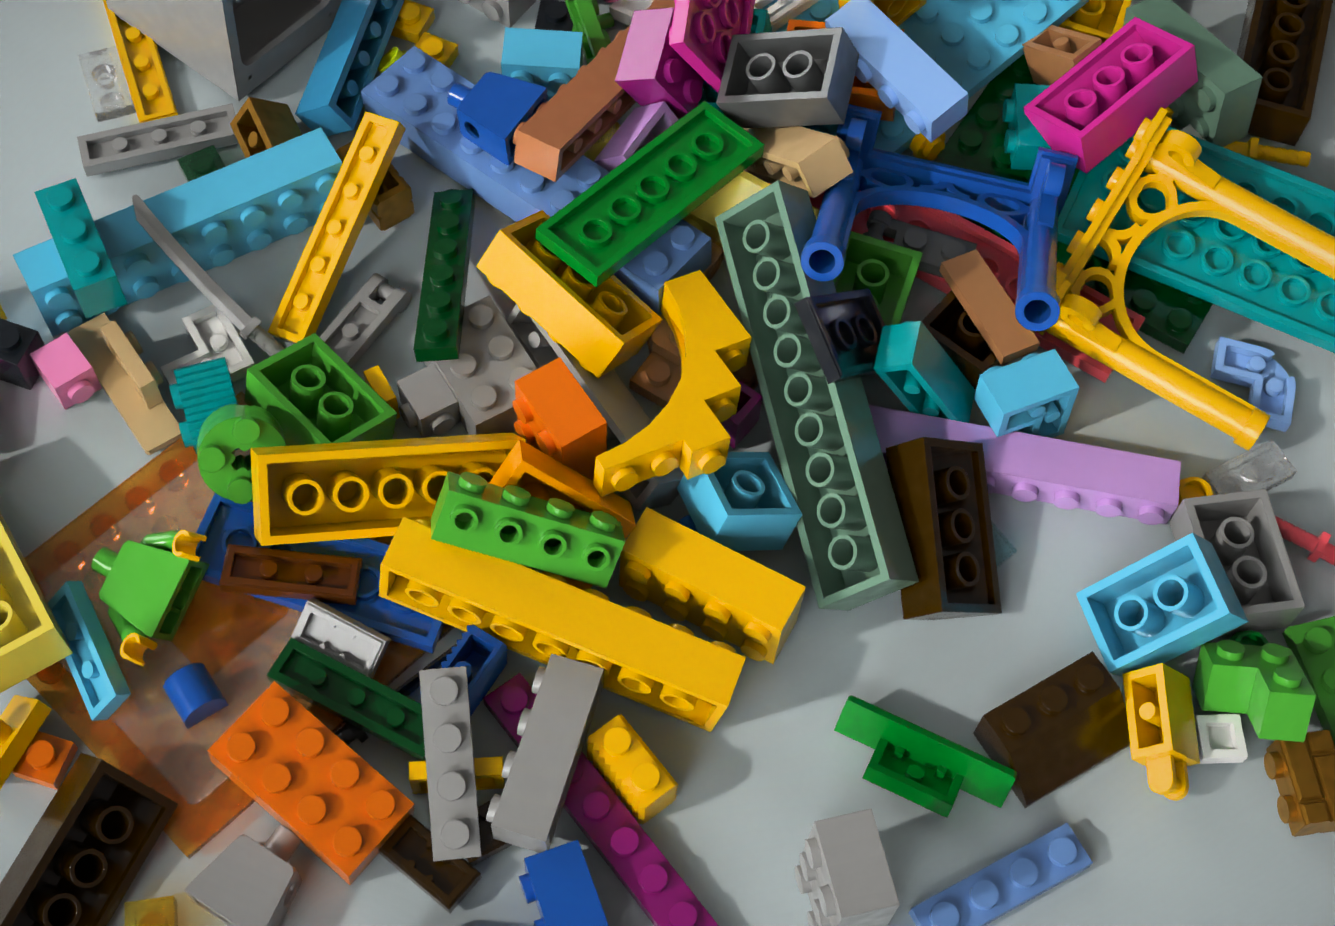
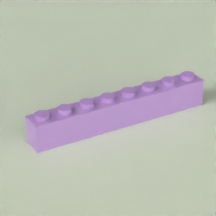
[869,405,1181,525]

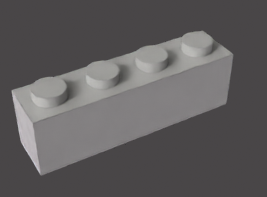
[486,653,604,853]

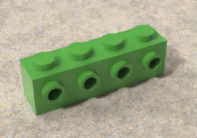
[431,471,625,588]

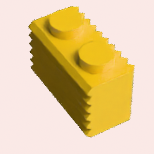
[587,714,678,824]

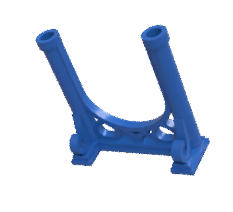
[801,104,1078,331]

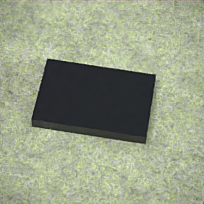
[794,289,885,384]

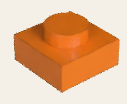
[12,731,78,790]

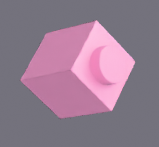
[29,332,102,410]

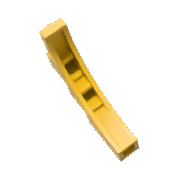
[593,270,752,497]

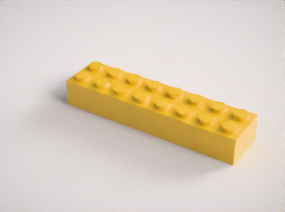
[379,516,746,732]

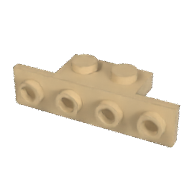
[69,312,182,455]

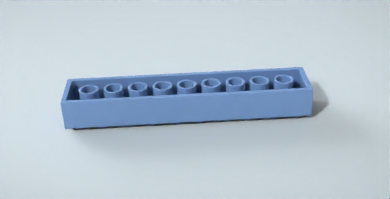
[361,46,711,315]

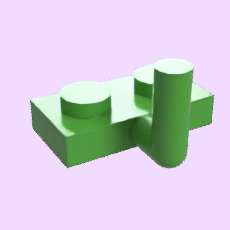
[565,0,614,64]

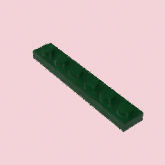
[413,189,476,362]

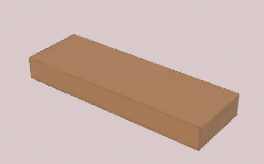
[939,249,1040,365]

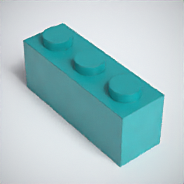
[34,178,128,319]
[874,321,975,423]

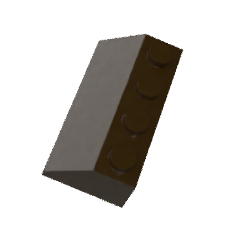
[886,437,1002,620]
[0,752,178,926]

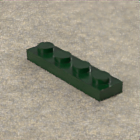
[266,637,426,761]

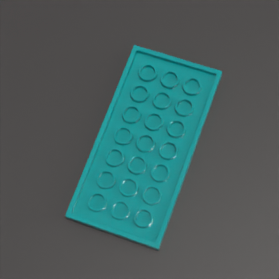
[1058,126,1335,353]

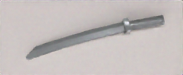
[132,195,285,356]

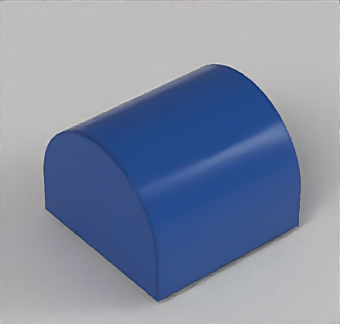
[163,663,228,729]

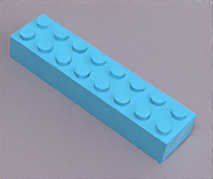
[13,127,342,337]

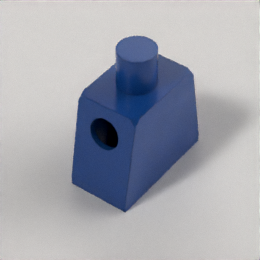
[447,72,548,166]

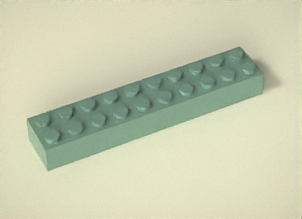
[715,180,919,611]

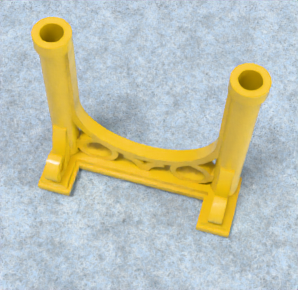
[1033,107,1335,451]

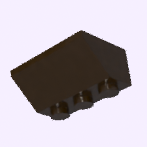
[973,651,1130,808]

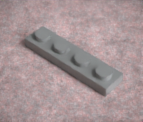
[77,103,239,177]
[419,666,482,861]

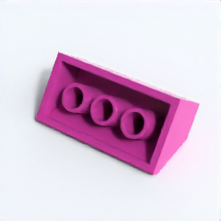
[1023,17,1198,174]

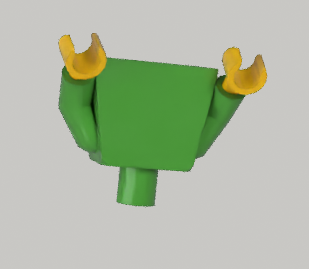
[91,530,210,667]

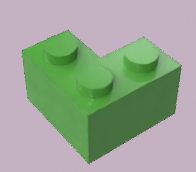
[1192,640,1316,742]

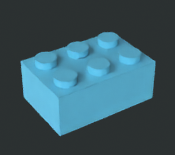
[1076,533,1249,677]

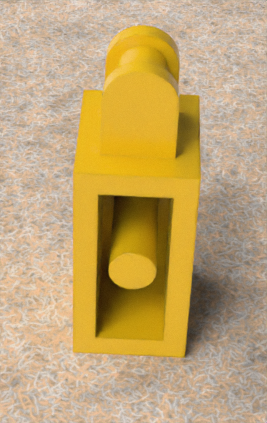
[1122,663,1200,801]

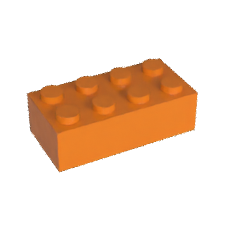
[207,681,415,885]

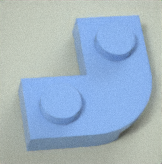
[1210,336,1296,432]

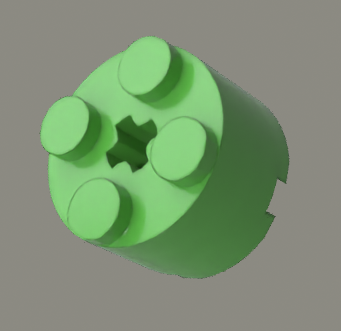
[197,404,287,504]

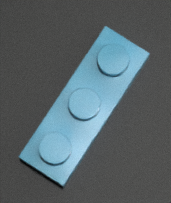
[48,581,131,721]

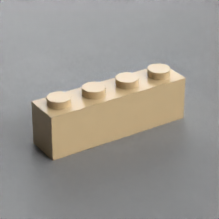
[743,126,853,198]

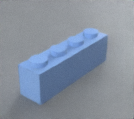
[825,0,968,142]

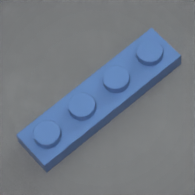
[908,823,1093,926]

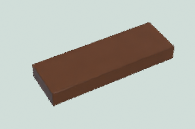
[219,544,363,605]

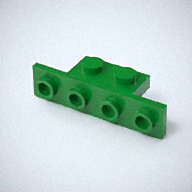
[834,695,1017,818]

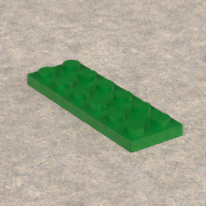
[535,101,765,288]

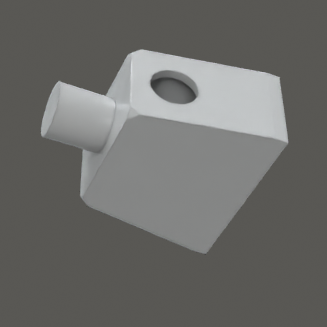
[184,825,302,926]

